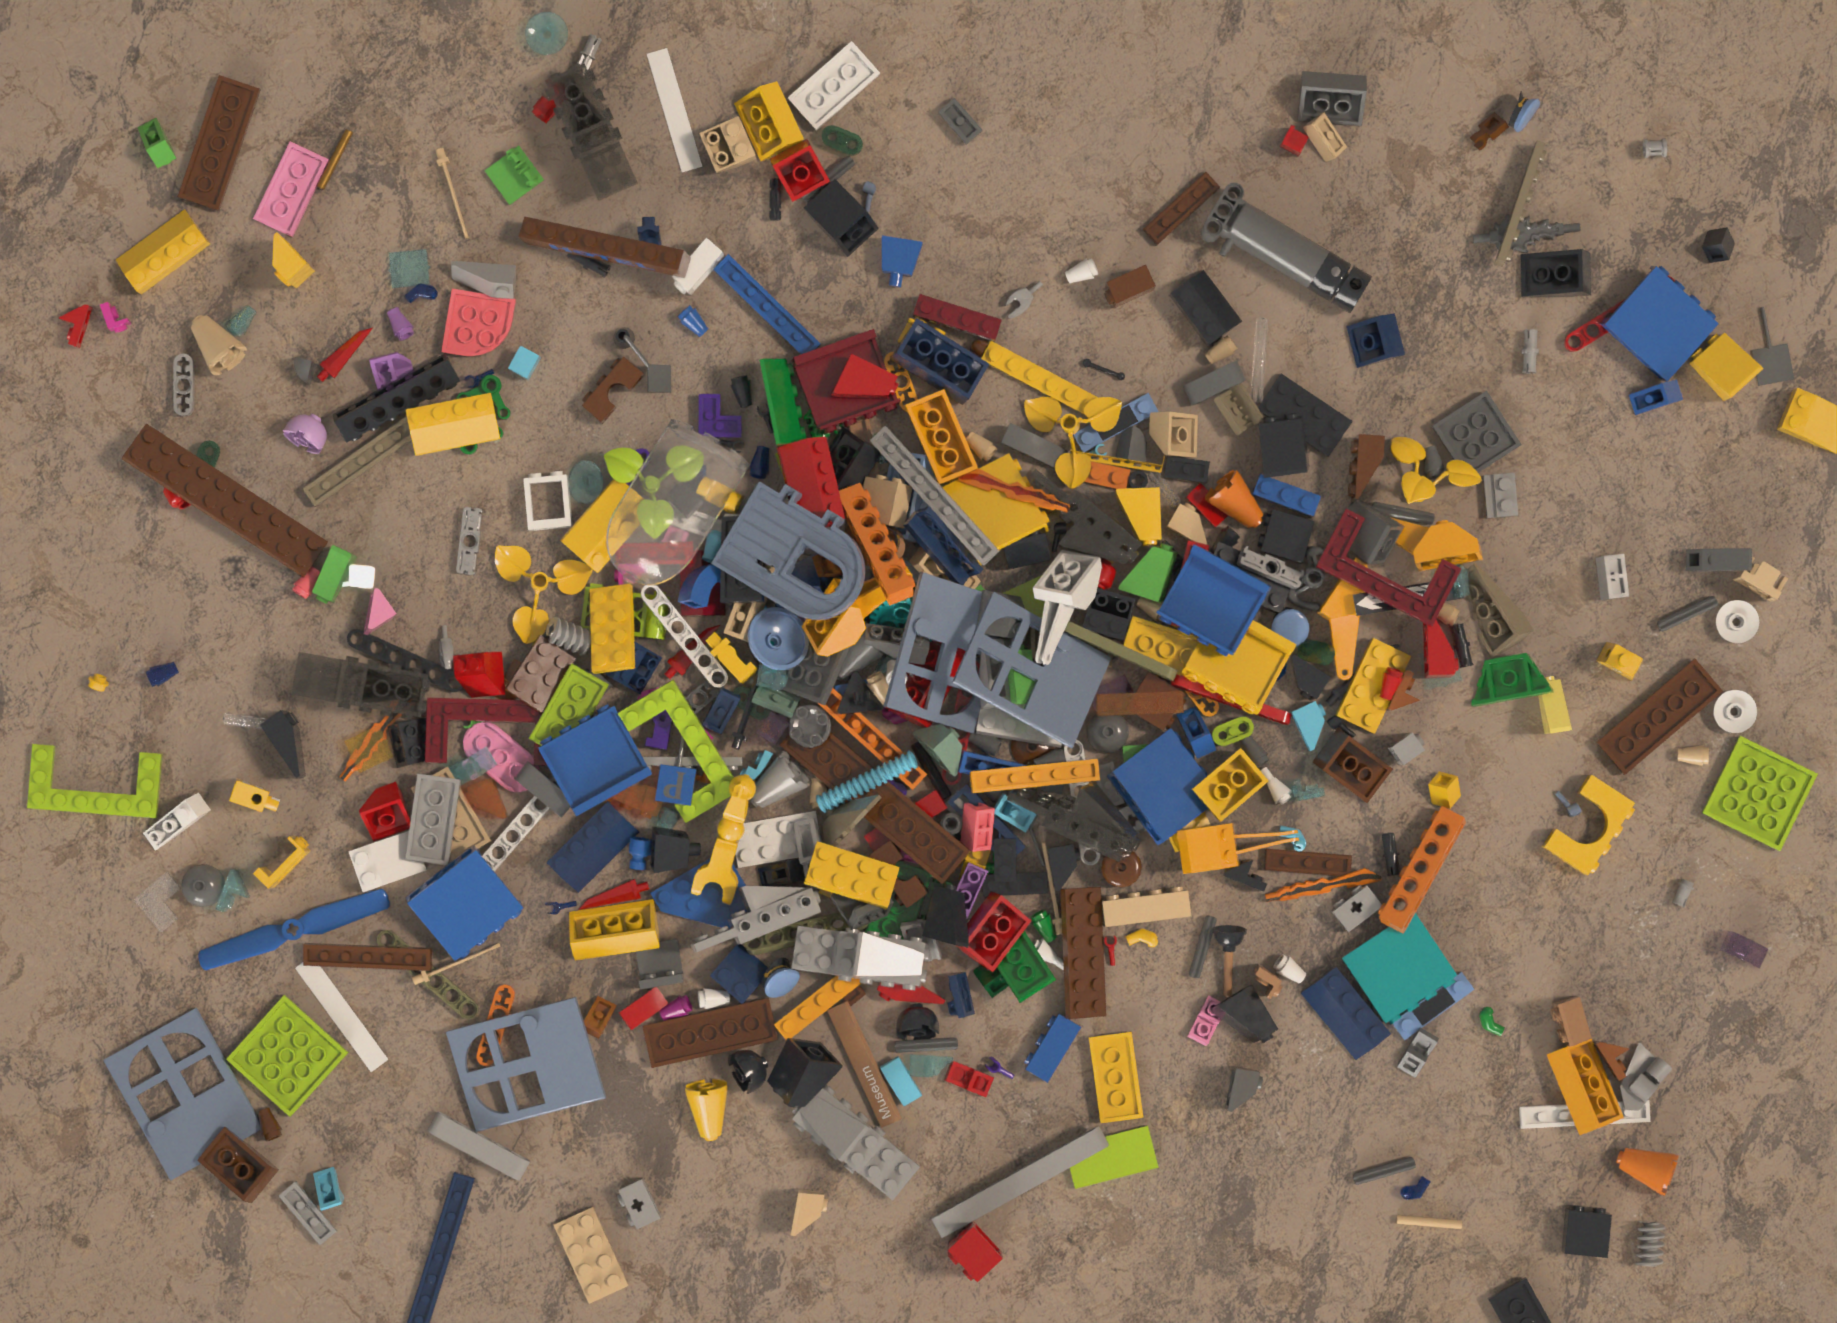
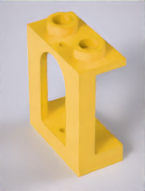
[253,836,311,889]

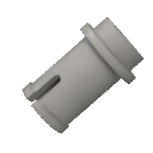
[1672,879,1694,908]

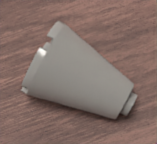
[750,751,810,808]

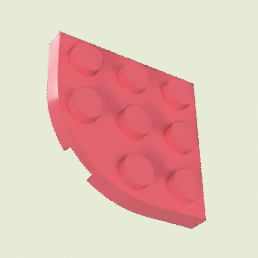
[441,289,516,357]

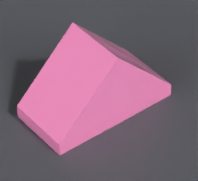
[364,588,396,635]

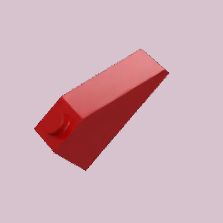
[877,982,946,1004]

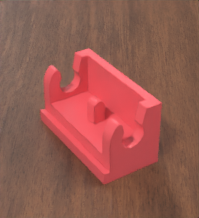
[960,803,995,852]

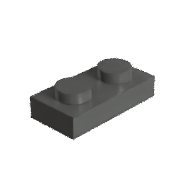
[938,98,983,145]

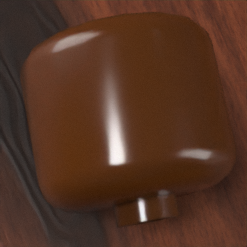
[1100,847,1142,888]

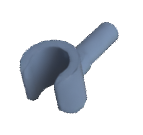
[862,181,876,213]
[1555,791,1581,817]

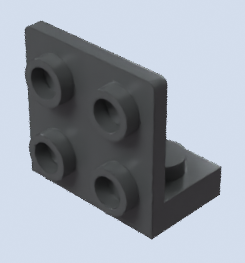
[830,893,894,930]
[636,939,684,989]

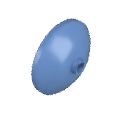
[748,607,809,670]

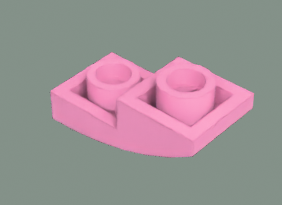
[1187,995,1221,1046]

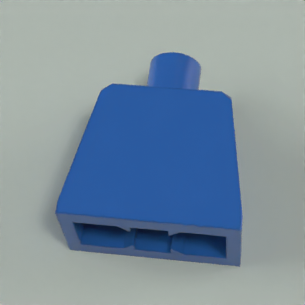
[882,235,923,288]

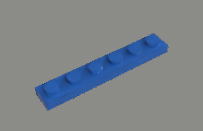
[713,254,821,354]

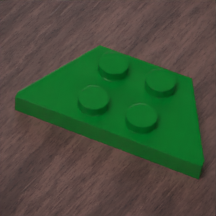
[1471,653,1554,707]

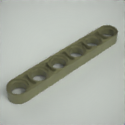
[1064,621,1178,681]
[744,912,868,955]
[377,930,479,1019]

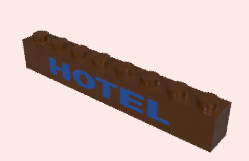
[518,216,691,278]

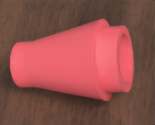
[292,567,320,599]

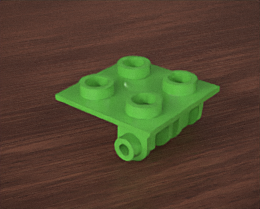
[484,146,544,205]

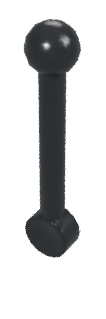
[1083,359,1125,381]

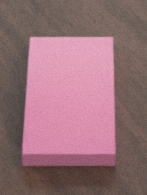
[253,141,329,238]

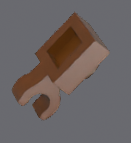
[1470,112,1509,151]

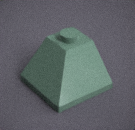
[912,724,962,777]

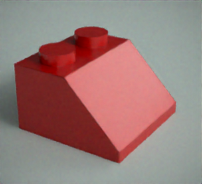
[770,139,830,202]
[453,651,505,698]

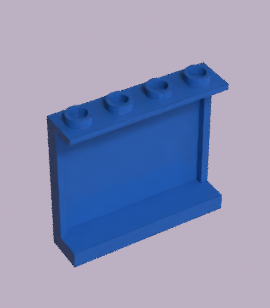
[1600,266,1719,382]
[1156,544,1272,657]
[538,704,652,816]
[1107,728,1208,845]
[405,845,523,961]

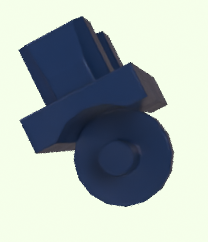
[637,217,662,245]

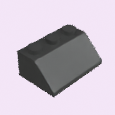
[1298,71,1367,126]

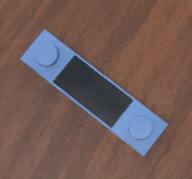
[1073,393,1159,452]
[1393,972,1474,1040]

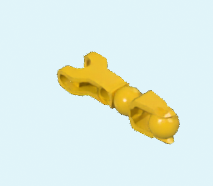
[691,774,756,905]

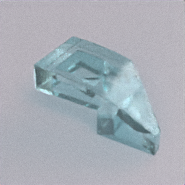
[909,1054,953,1077]

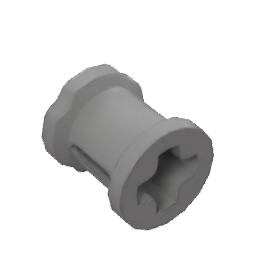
[1643,138,1667,158]

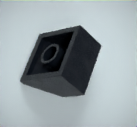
[1047,844,1080,892]

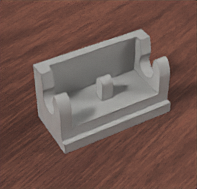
[1596,554,1629,600]

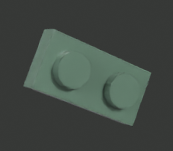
[752,682,801,718]

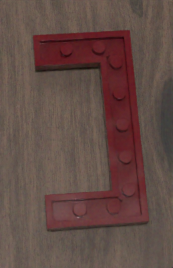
[1316,509,1462,627]
[425,698,550,766]

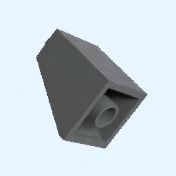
[1347,500,1404,564]

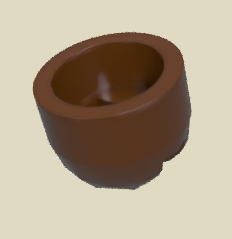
[971,339,989,358]

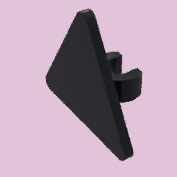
[837,671,884,714]

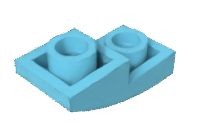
[740,750,773,781]
[880,1056,922,1106]

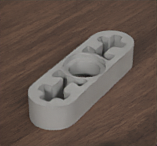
[173,354,195,417]

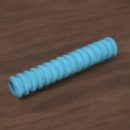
[816,751,918,813]

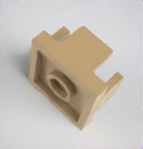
[1733,557,1788,602]

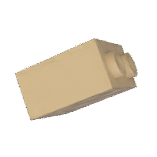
[858,474,912,529]

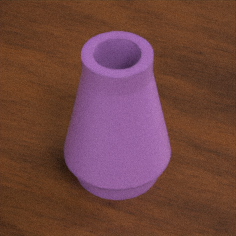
[387,307,414,341]

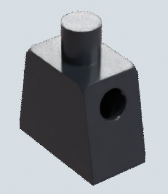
[650,827,701,873]

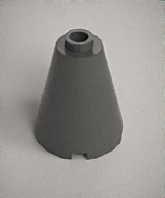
[837,631,886,681]

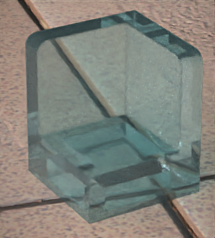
[343,565,375,589]

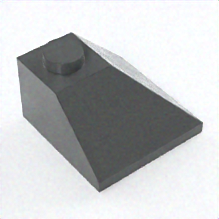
[976,590,1026,641]
[1225,1066,1263,1112]

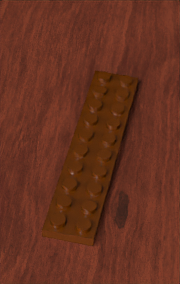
[122,423,328,578]
[780,731,971,884]

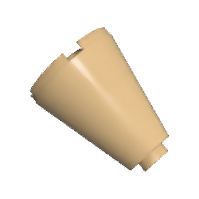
[191,315,247,375]

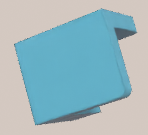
[508,346,541,380]

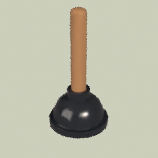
[1212,925,1247,997]

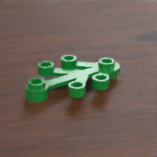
[457,375,511,455]

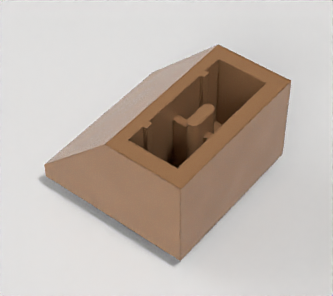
[1550,996,1592,1047]

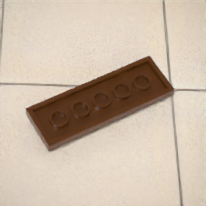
[177,75,261,211]
[1596,658,1723,775]
[1060,887,1106,1019]
[642,998,778,1068]

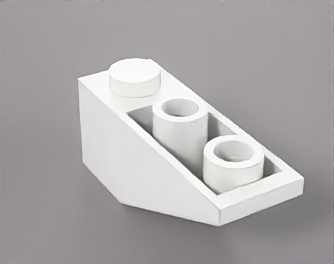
[143,793,211,851]

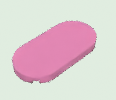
[463,722,539,792]

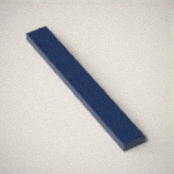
[407,1172,475,1323]

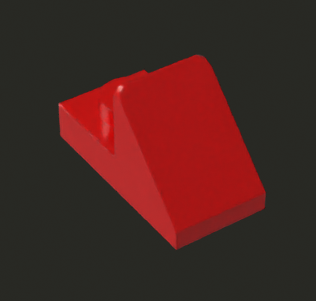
[59,304,93,348]

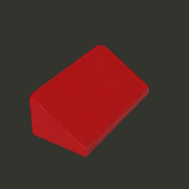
[1185,483,1228,528]

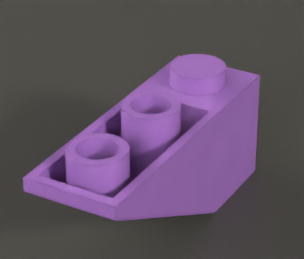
[956,862,988,918]

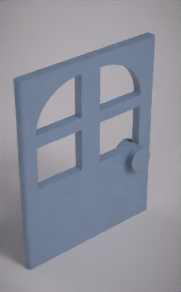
[884,572,1000,734]
[952,592,1111,749]
[446,997,606,1132]
[103,1008,261,1180]

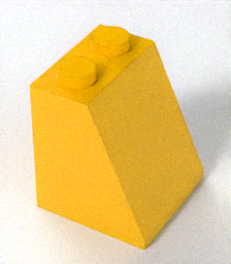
[1689,332,1764,401]
[1115,487,1162,546]

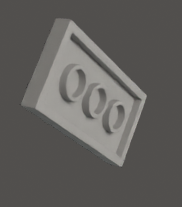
[405,773,461,865]

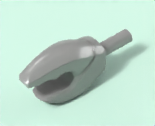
[1005,281,1043,319]
[438,625,453,669]

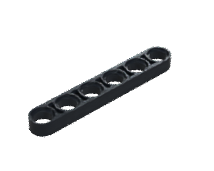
[347,629,463,692]

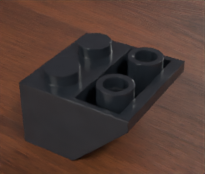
[1003,530,1051,570]
[1082,588,1136,642]

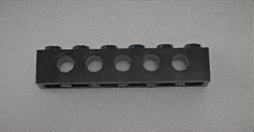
[332,353,460,443]

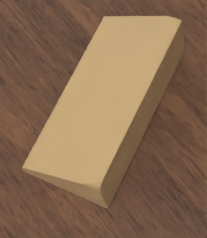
[1303,112,1347,162]

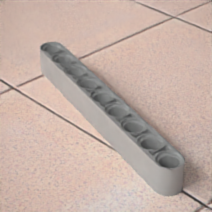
[931,1126,1109,1238]

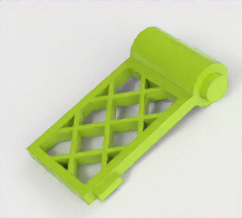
[581,583,670,640]

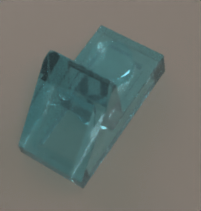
[449,747,497,786]
[215,868,250,912]

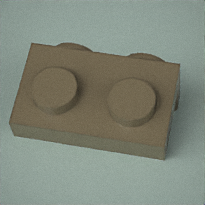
[1214,383,1264,436]

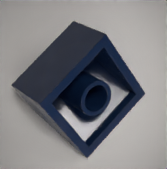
[1346,313,1405,368]
[710,944,768,1004]

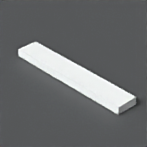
[1519,1100,1651,1129]

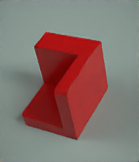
[1280,125,1309,157]

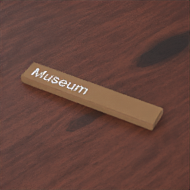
[827,1001,902,1128]

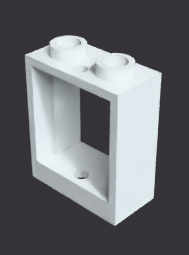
[672,238,725,295]
[523,471,573,531]

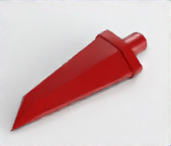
[317,327,374,382]
[664,625,720,679]
[578,878,650,910]

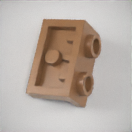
[1254,964,1283,999]

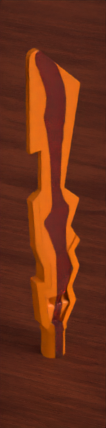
[958,469,1070,513]

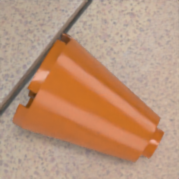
[1205,470,1263,528]
[1616,1148,1679,1196]

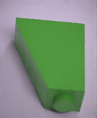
[1118,543,1178,602]
[312,545,357,604]
[1008,644,1035,704]

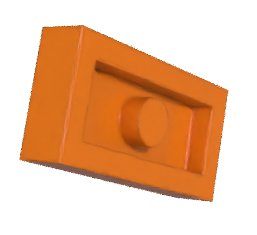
[1084,462,1130,489]

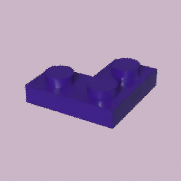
[698,394,742,438]

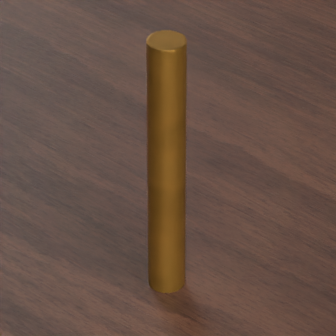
[317,129,353,190]

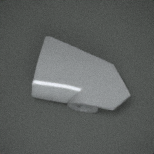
[1620,1043,1672,1111]

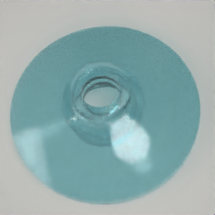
[525,12,568,55]
[568,461,603,504]

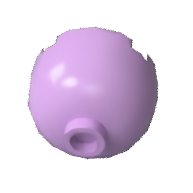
[283,414,327,454]

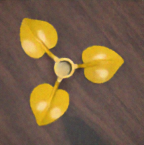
[1024,397,1122,489]
[1390,437,1482,504]
[495,546,593,644]

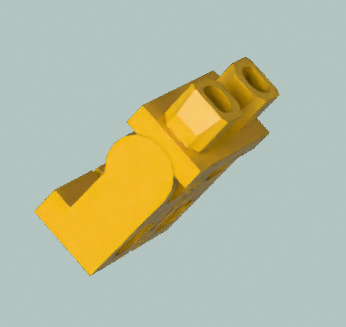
[706,632,757,684]

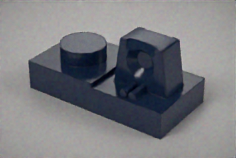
[702,687,741,734]
[947,972,975,1018]

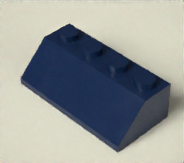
[890,318,989,405]
[546,802,639,893]
[1301,966,1391,1060]

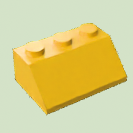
[734,81,804,161]
[272,232,315,288]

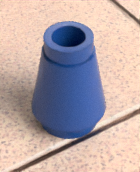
[677,305,709,337]

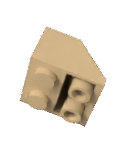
[699,116,757,173]

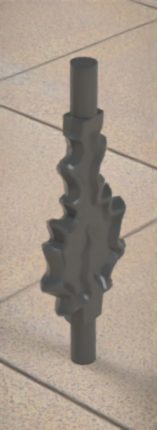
[1473,214,1581,255]

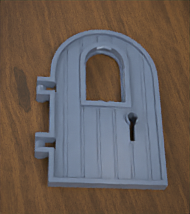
[711,481,865,620]

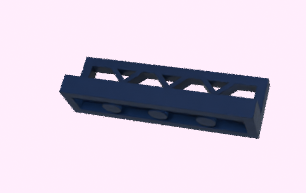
[903,506,983,585]
[948,783,1026,856]

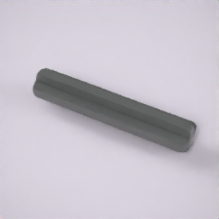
[802,156,855,203]
[1372,502,1435,525]
[1657,596,1718,632]
[1189,915,1217,978]
[894,1038,958,1053]
[1353,1157,1416,1185]

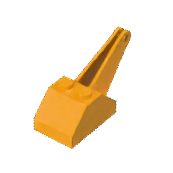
[1390,517,1483,572]
[1317,558,1368,680]
[802,566,912,657]
[1177,822,1299,874]

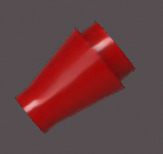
[1380,667,1404,700]

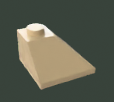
[1149,412,1198,458]
[791,1189,828,1236]

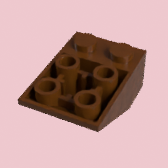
[1348,434,1385,502]

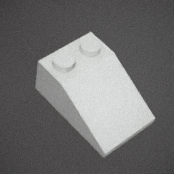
[349,831,427,892]

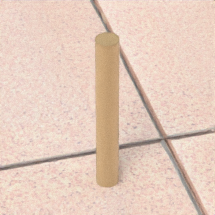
[1396,1215,1462,1229]

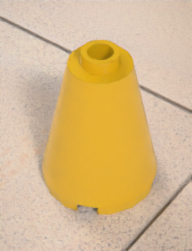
[685,1079,728,1141]

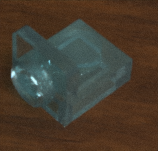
[756,663,788,692]
[1291,779,1325,801]

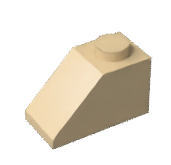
[1167,503,1207,544]

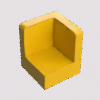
[1428,771,1461,809]

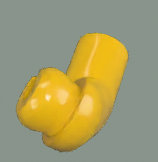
[1125,928,1158,947]

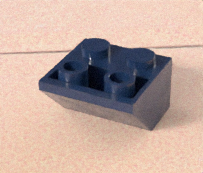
[604,641,662,695]

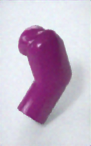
[882,707,907,724]

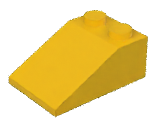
[1777,388,1837,454]
[1192,748,1268,822]

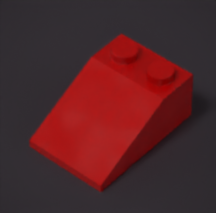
[1423,620,1459,678]

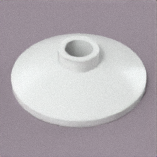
[1716,600,1759,643]
[1713,690,1757,733]

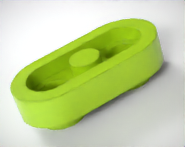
[1212,717,1254,746]

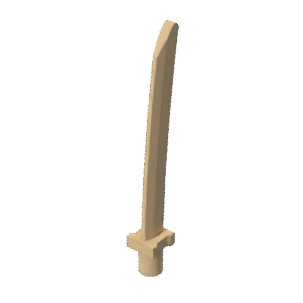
[436,148,469,239]
[1042,842,1062,935]
[412,943,500,985]

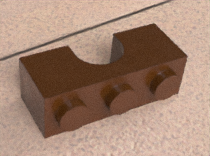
[582,357,645,424]
[869,840,929,908]

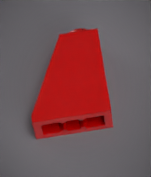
[831,354,899,399]

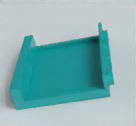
[1341,913,1458,1024]

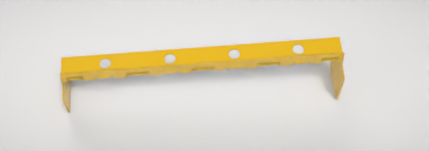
[1070,450,1165,473]

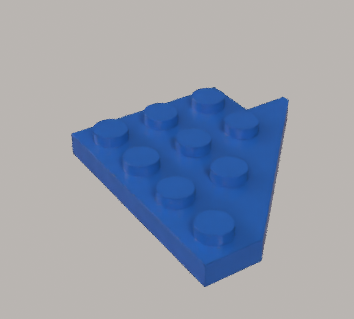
[651,858,747,929]

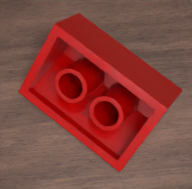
[957,892,1031,972]

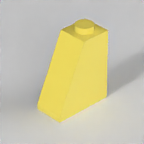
[1538,676,1572,734]

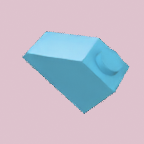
[1291,701,1326,751]

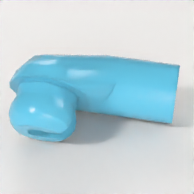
[1279,826,1306,851]

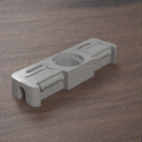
[456,507,483,575]
[1237,546,1304,589]

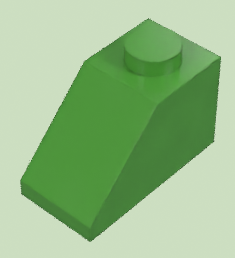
[137,118,177,168]

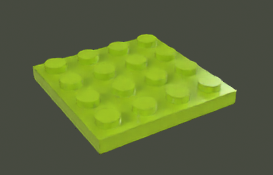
[1701,736,1818,851]
[226,995,349,1117]

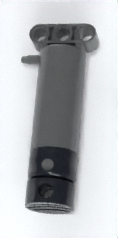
[1200,183,1372,313]

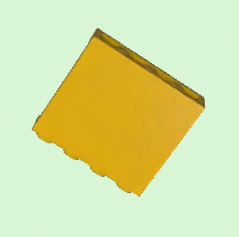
[942,453,1050,566]
[1182,620,1297,715]

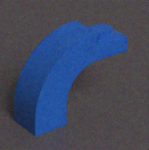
[678,564,721,609]

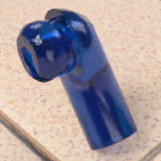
[1400,1176,1431,1200]

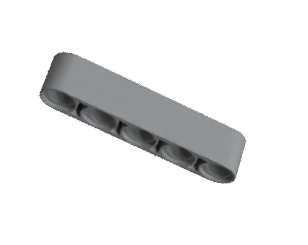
[427,1111,530,1181]

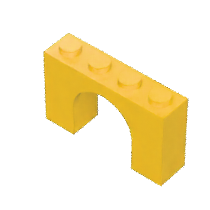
[1542,775,1635,875]

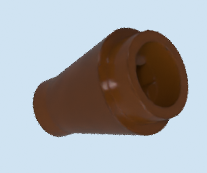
[257,1108,282,1141]

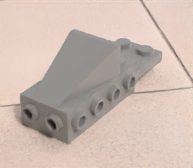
[690,886,821,952]
[791,926,930,990]
[792,1084,920,1201]

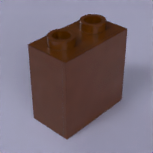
[1104,264,1156,308]
[1126,672,1186,731]

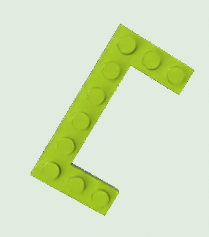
[618,679,734,823]
[27,744,162,818]

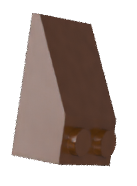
[1312,728,1393,803]
[197,1127,279,1203]

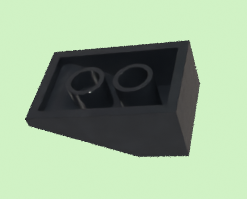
[1521,249,1591,297]
[260,710,306,779]

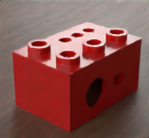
[947,1221,1003,1282]

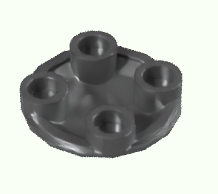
[789,705,831,748]

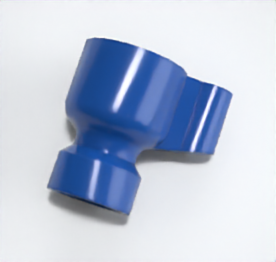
[629,837,652,870]

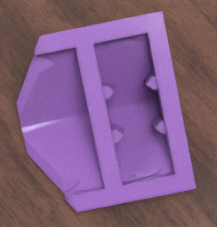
[369,352,413,389]

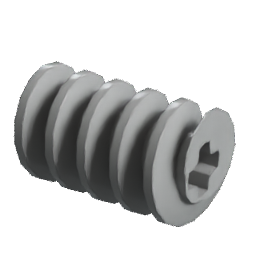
[546,616,591,656]
[1635,1221,1666,1267]

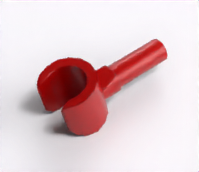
[1104,935,1117,966]

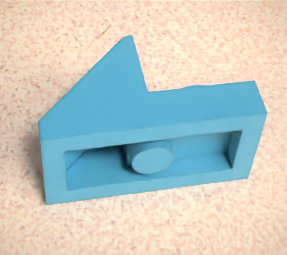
[994,794,1037,833]
[313,1167,344,1211]

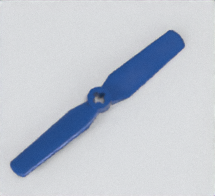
[198,889,390,970]

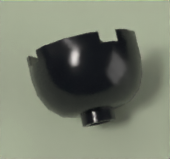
[896,1003,939,1040]
[728,1050,768,1094]

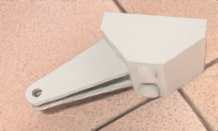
[1033,550,1102,665]

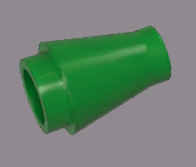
[1030,909,1057,943]

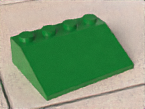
[759,358,807,448]

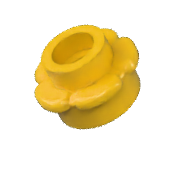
[88,673,109,691]

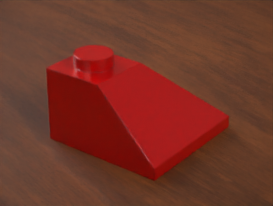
[359,781,411,842]

